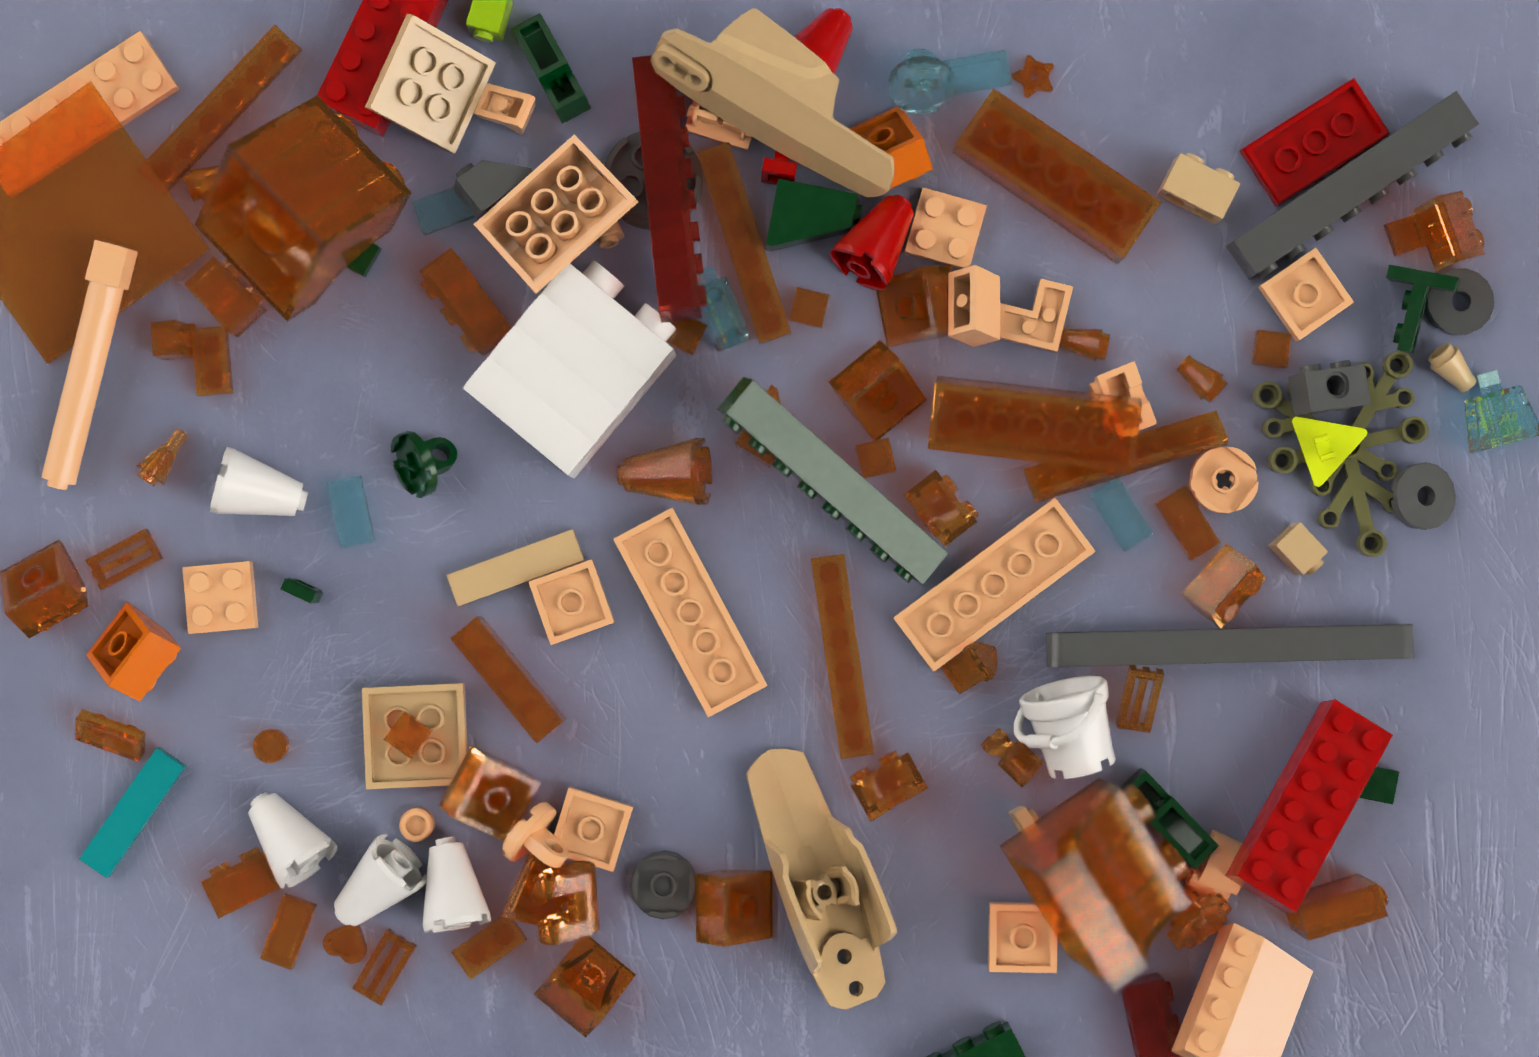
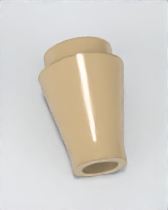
[1428,343,1477,393]

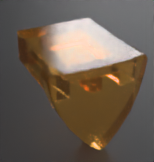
[941,642,997,694]

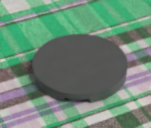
[604,129,703,230]

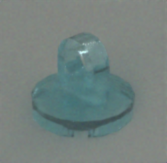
[888,49,955,114]

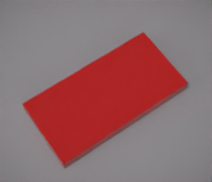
[1240,78,1390,207]

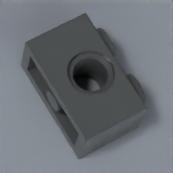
[1288,360,1371,416]

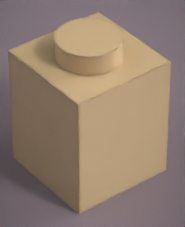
[1268,522,1328,575]

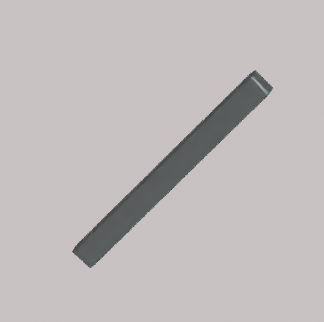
[1046,624,1414,667]

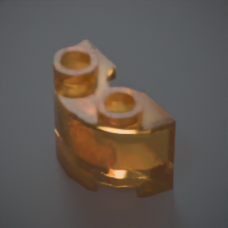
[904,470,979,547]
[850,750,928,822]

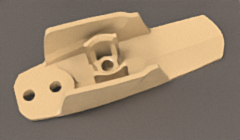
[650,8,894,197]
[746,749,897,1010]

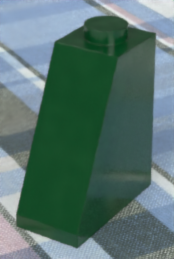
[766,179,862,251]

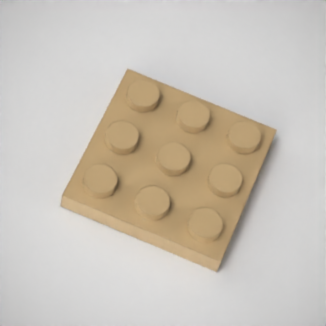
[365,14,496,154]
[362,683,469,790]

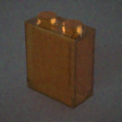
[1286,873,1388,941]

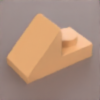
[474,83,536,136]

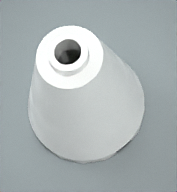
[210,447,308,516]
[248,792,337,889]
[334,834,427,926]
[422,837,491,933]

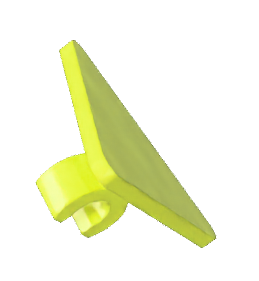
[1292,416,1368,487]

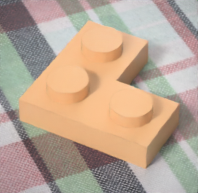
[1000,279,1073,353]

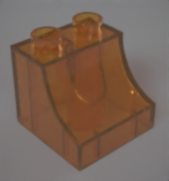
[195,95,412,322]
[999,778,1191,992]

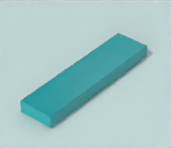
[79,747,187,878]

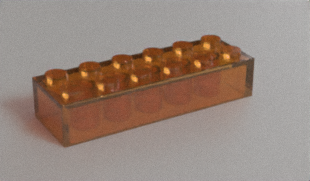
[952,88,1162,264]
[927,376,1142,473]

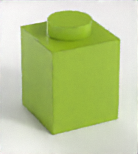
[466,0,513,43]

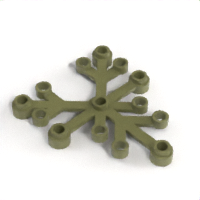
[1252,351,1429,557]

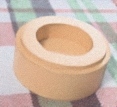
[399,807,435,842]

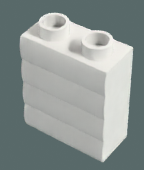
[463,260,676,478]

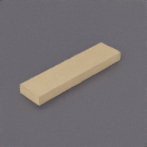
[446,529,585,607]

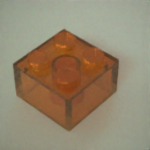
[438,745,541,841]

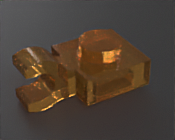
[981,728,1043,788]

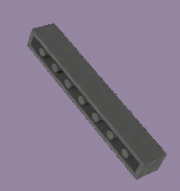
[1226,91,1479,279]

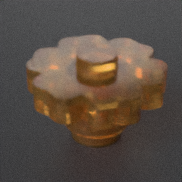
[1167,887,1232,950]

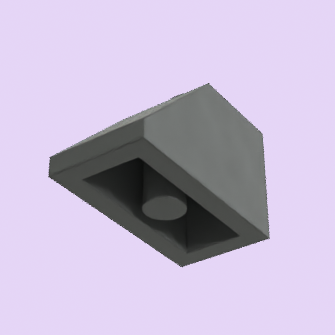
[453,160,532,220]

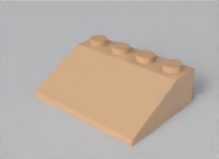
[473,134,638,293]
[1171,923,1313,1057]

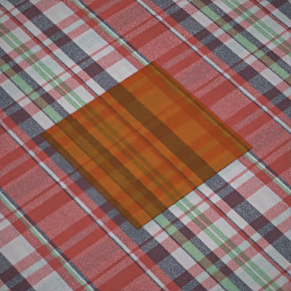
[0,81,210,364]

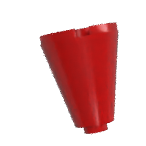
[794,8,853,74]
[830,195,914,291]

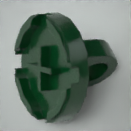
[391,431,457,498]

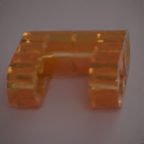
[533,860,600,945]

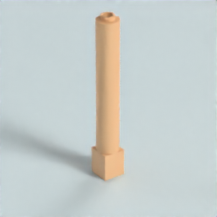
[41,240,138,490]

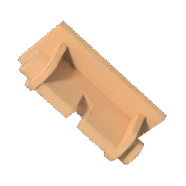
[684,100,752,150]

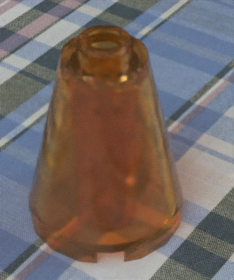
[617,438,713,505]

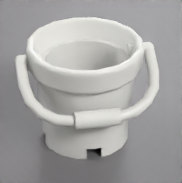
[1014,675,1116,779]

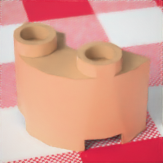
[1088,361,1157,438]
[1186,830,1243,907]

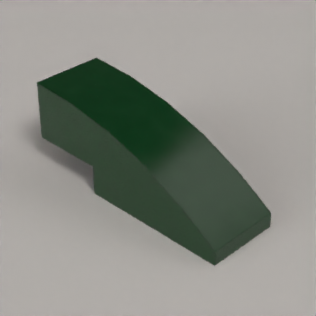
[511,13,591,124]
[1117,768,1219,869]

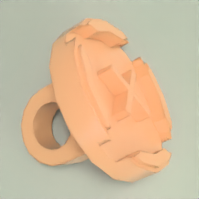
[502,802,569,868]

